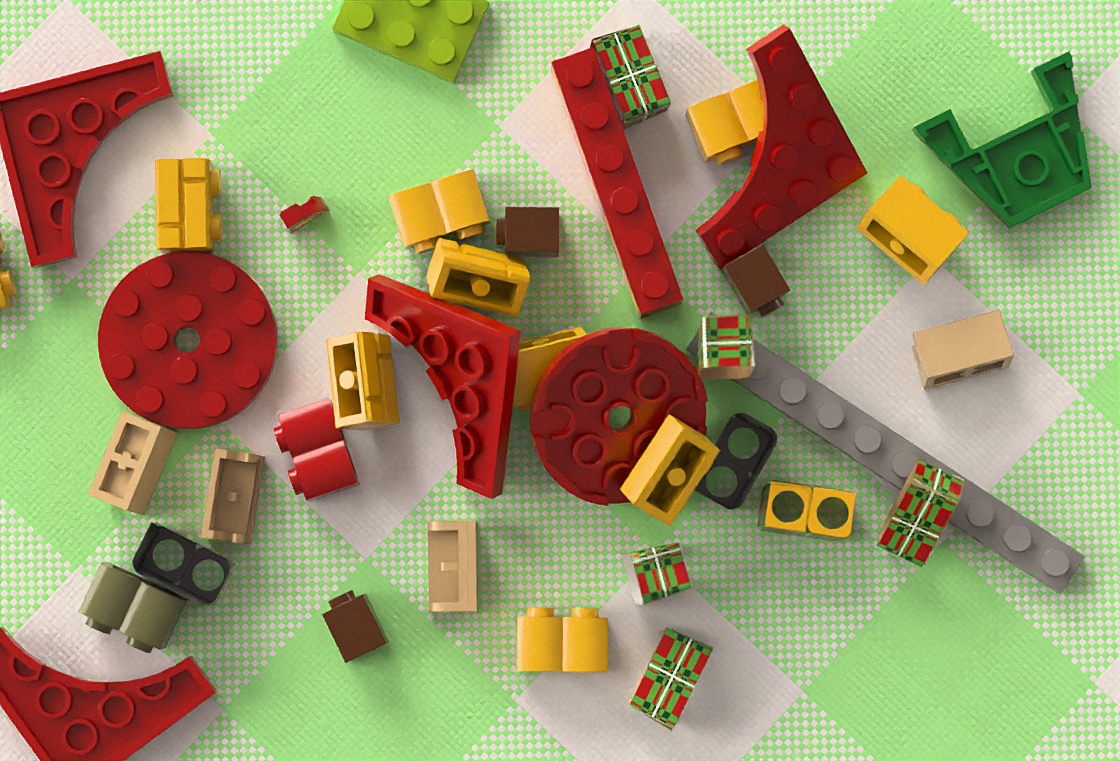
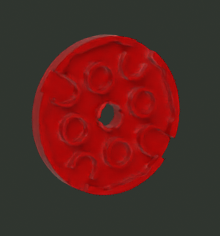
[98,251,277,429]
[529,327,708,506]

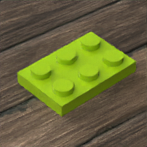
[332,0,489,84]

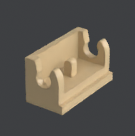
[912,309,1014,390]
[88,411,178,515]
[201,448,265,545]
[427,521,478,612]

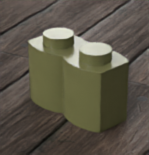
[78,562,188,653]

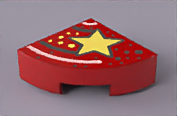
[279,196,329,233]

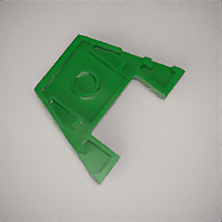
[912,51,1092,229]

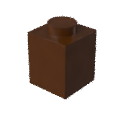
[496,207,559,257]
[721,244,790,318]
[322,590,389,663]

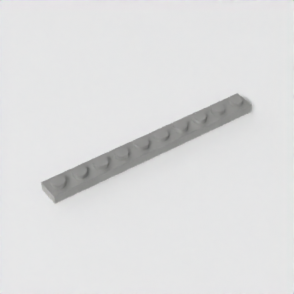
[686,312,1085,594]

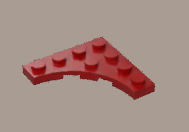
[695,24,867,270]
[0,51,173,269]
[365,274,521,499]
[0,627,218,761]

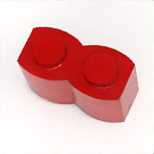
[274,398,360,502]

